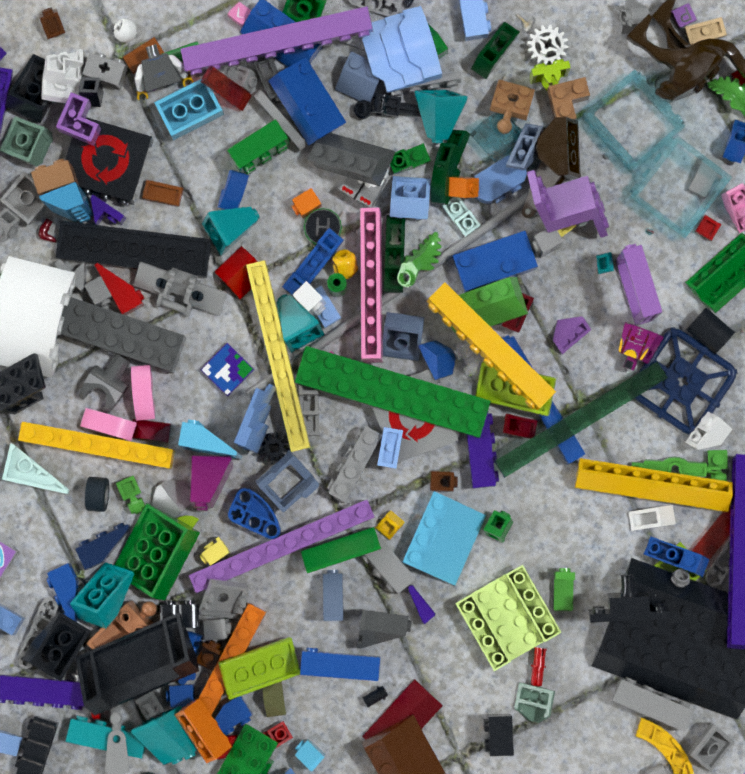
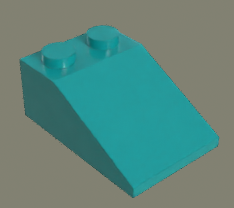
[70,562,134,629]

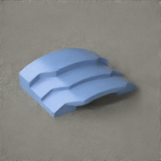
[234,384,276,454]

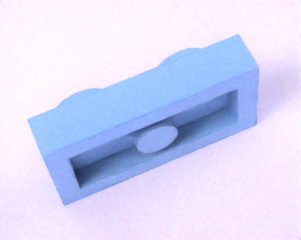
[315,286,341,328]
[377,427,403,469]

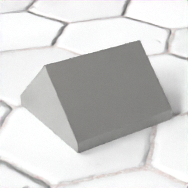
[687,723,734,772]

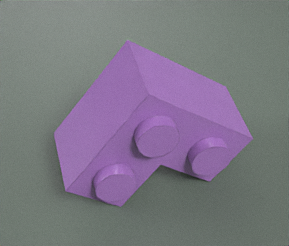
[56,92,101,146]

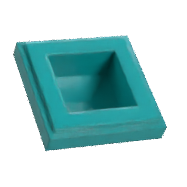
[596,252,614,274]

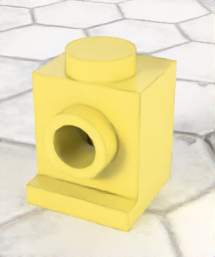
[199,537,231,566]

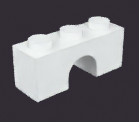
[293,281,326,316]

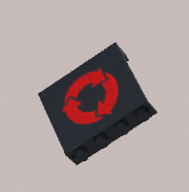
[65,117,154,206]

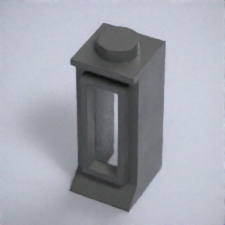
[253,56,281,103]

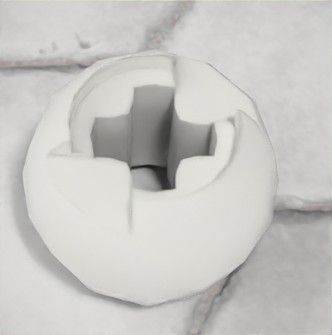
[113,19,137,43]

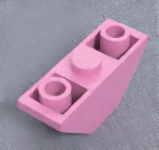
[721,183,745,233]

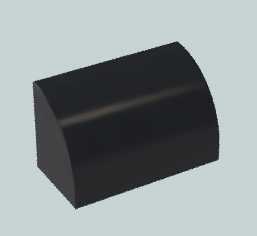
[686,308,735,355]

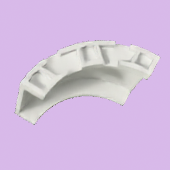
[0,256,75,378]

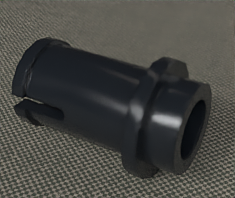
[362,686,388,708]

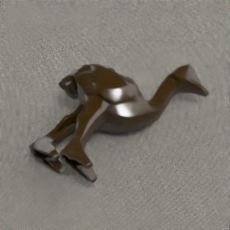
[626,0,745,101]

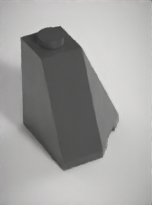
[357,609,412,649]

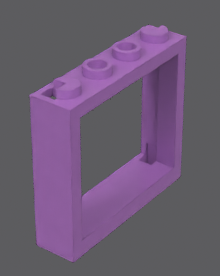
[615,243,662,326]

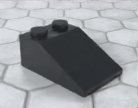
[6,54,53,123]
[22,612,91,681]

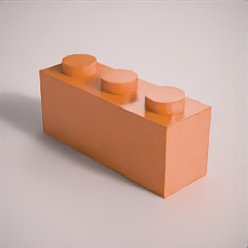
[174,698,232,763]

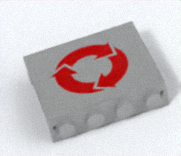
[372,369,460,464]

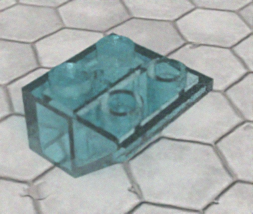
[470,113,522,163]

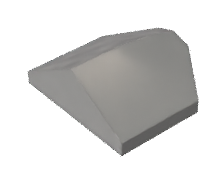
[151,480,192,518]

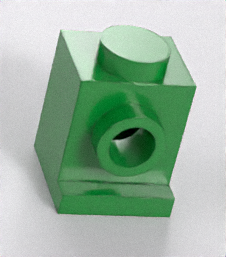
[483,510,513,543]

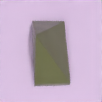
[262,681,286,717]

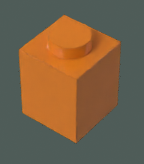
[448,176,479,198]
[291,188,322,218]

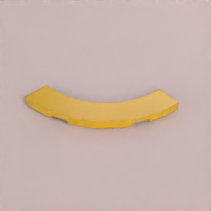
[635,718,694,774]

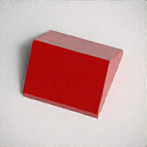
[214,246,258,300]

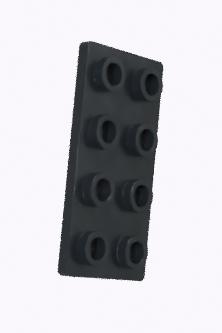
[0,353,46,415]

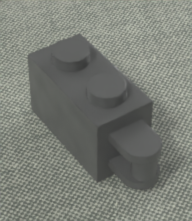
[135,689,164,720]

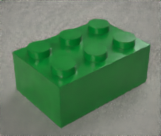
[227,119,290,175]

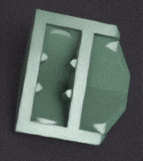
[514,682,555,723]

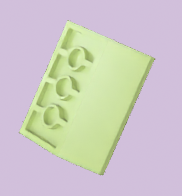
[455,565,562,671]

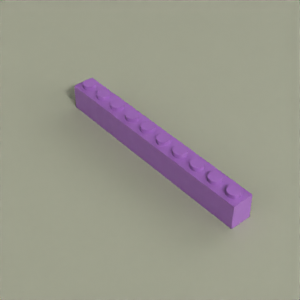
[181,6,374,75]
[189,500,375,593]

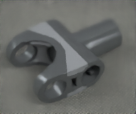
[79,354,130,414]

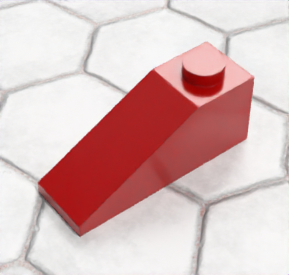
[95,263,145,315]

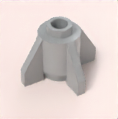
[616,0,650,34]

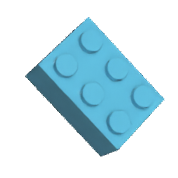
[154,77,224,140]

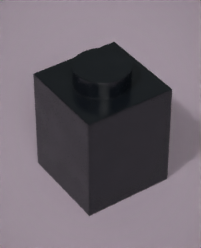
[79,77,104,107]

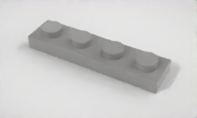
[385,71,462,97]

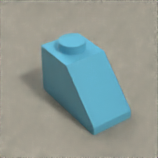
[295,739,326,772]

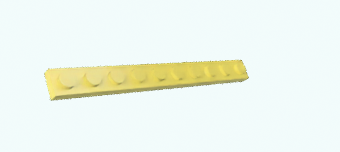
[246,260,311,452]

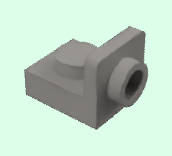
[225,65,259,93]

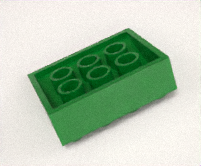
[115,503,200,601]

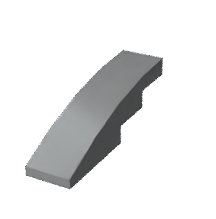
[298,357,320,437]

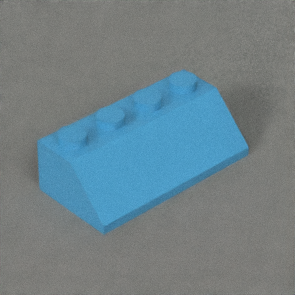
[39,182,94,223]

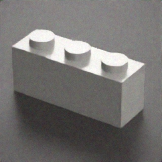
[361,535,416,594]

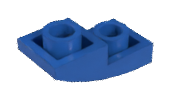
[217,170,249,210]

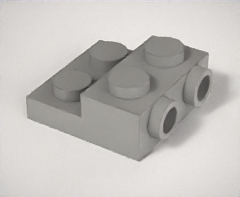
[0,171,47,225]

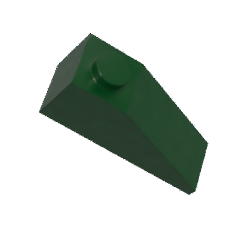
[471,21,520,79]

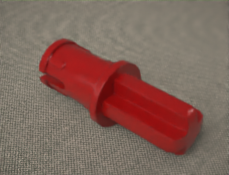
[531,647,547,686]

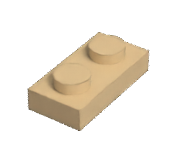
[684,17,727,45]

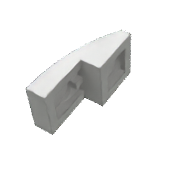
[688,153,723,199]

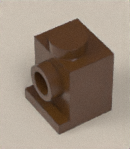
[430,471,458,492]

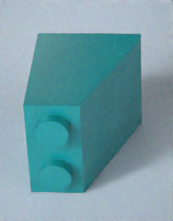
[131,705,197,765]

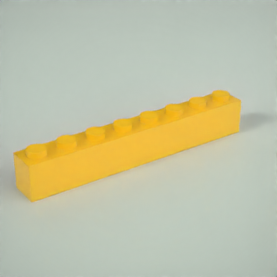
[426,282,556,410]
[18,422,175,469]
[575,458,733,512]

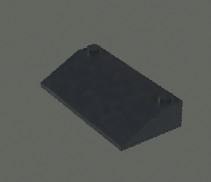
[75,613,199,716]

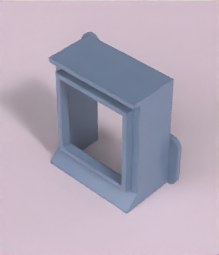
[255,450,319,513]

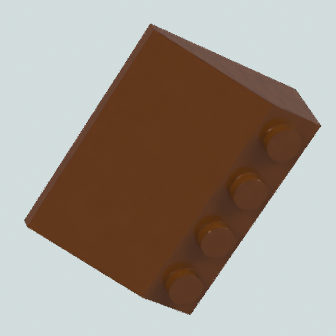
[362,714,446,774]

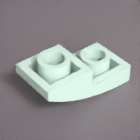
[441,197,480,237]

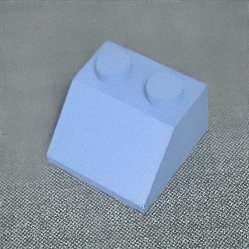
[390,176,431,220]

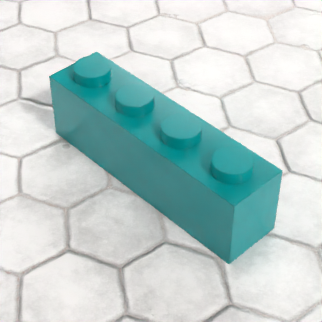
[66,715,146,759]

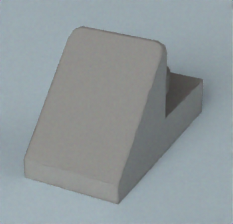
[54,259,87,293]

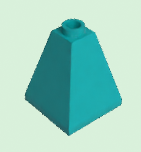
[415,89,468,143]
[202,206,260,256]
[276,294,324,353]

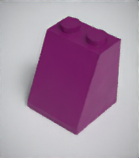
[190,456,233,511]

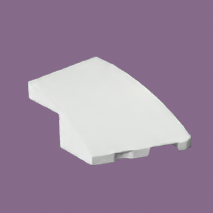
[41,49,84,104]

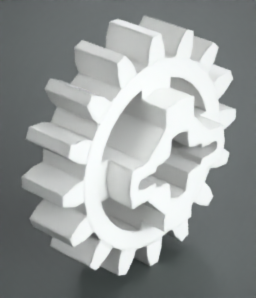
[527,25,568,66]

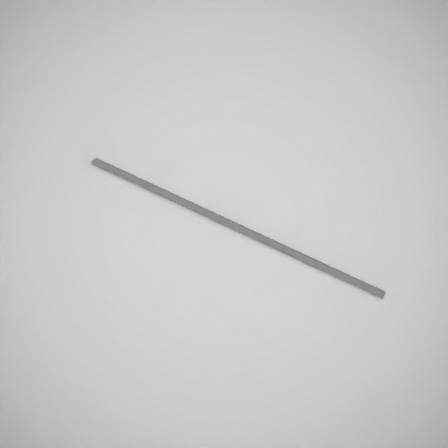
[246,192,529,399]

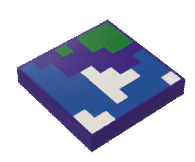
[201,343,255,396]

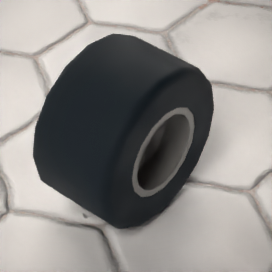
[85,477,109,512]

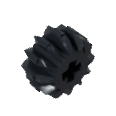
[259,432,291,465]

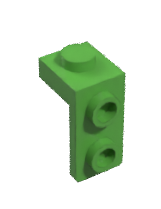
[554,568,575,611]

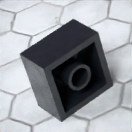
[484,714,514,756]

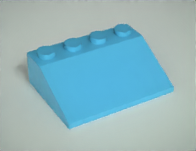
[178,419,242,460]
[403,491,486,586]

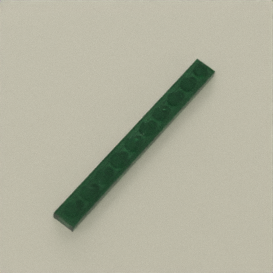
[494,361,668,478]

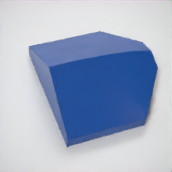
[418,340,456,380]

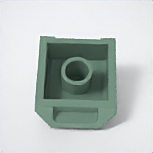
[0,116,53,167]

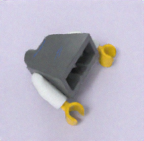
[135,44,194,100]

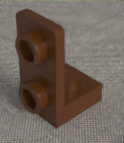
[197,640,224,671]

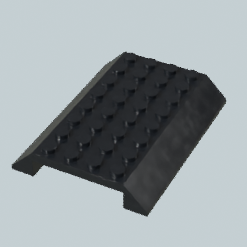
[591,557,745,720]

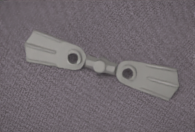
[105,704,130,774]

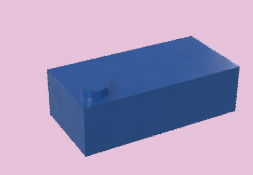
[300,647,380,681]

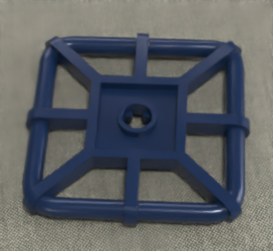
[628,327,738,435]

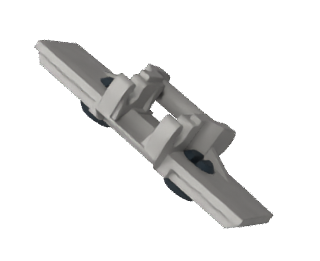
[133,262,227,317]

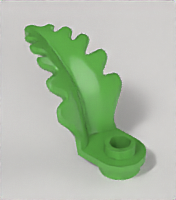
[707,76,745,116]
[397,232,442,287]

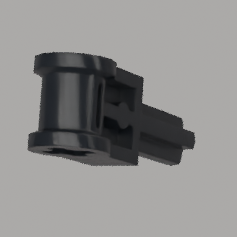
[371,93,421,118]

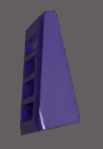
[408,585,436,624]

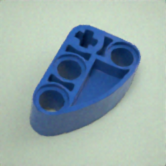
[228,488,281,539]

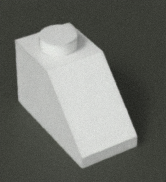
[629,505,676,531]

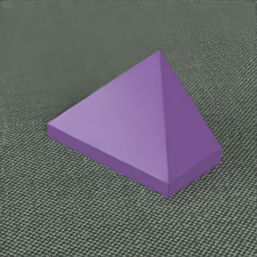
[553,316,591,354]

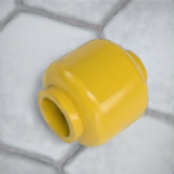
[332,249,358,279]

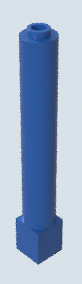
[502,335,585,465]

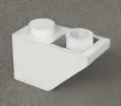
[685,412,732,450]

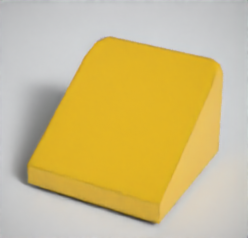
[375,510,405,540]

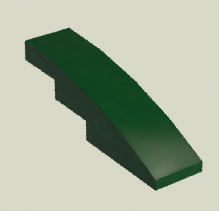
[384,215,405,293]

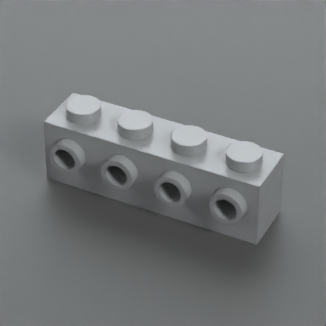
[327,426,382,503]
[611,677,694,732]

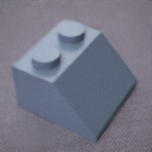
[335,51,382,103]
[383,312,425,361]

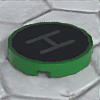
[304,208,342,245]

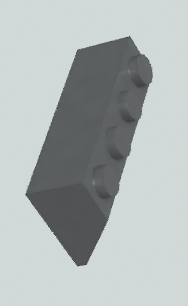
[308,133,395,186]

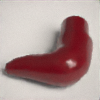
[38,218,57,243]

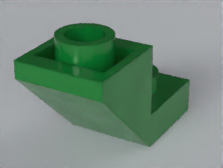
[390,143,431,174]

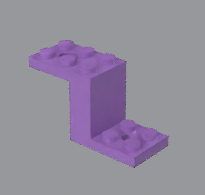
[527,170,609,238]

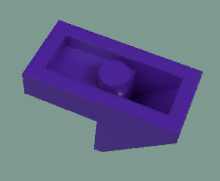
[91,194,126,225]

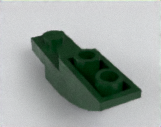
[431,130,471,205]

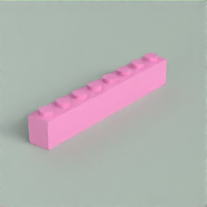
[360,208,383,363]

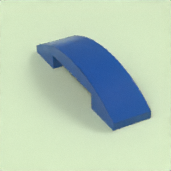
[282,228,344,297]

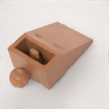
[86,600,157,650]

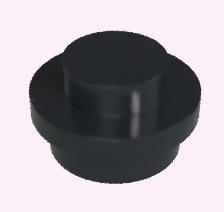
[354,100,372,119]

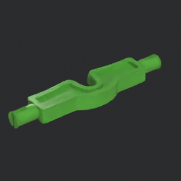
[632,456,719,477]

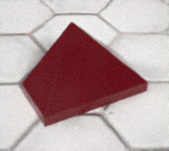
[132,419,171,443]

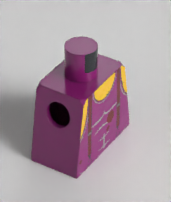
[619,322,663,371]

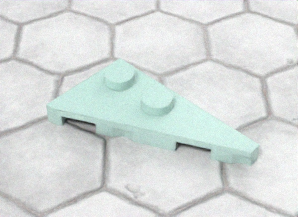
[2,444,69,494]

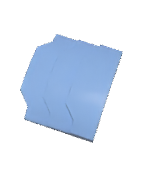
[362,6,442,93]

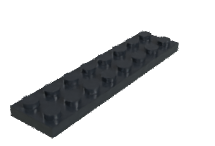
[55,221,212,278]

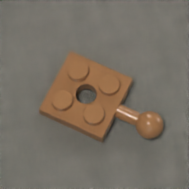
[489,79,535,134]

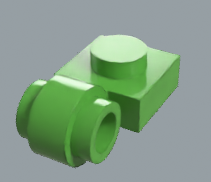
[707,450,728,481]
[116,475,145,514]

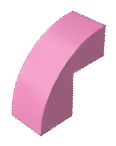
[131,365,155,421]
[80,408,137,441]

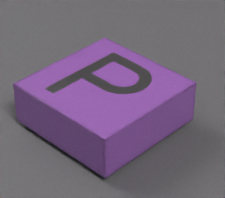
[671,3,697,29]

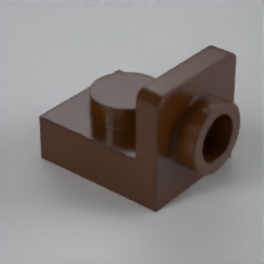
[39,7,65,39]

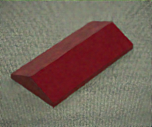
[362,679,443,740]

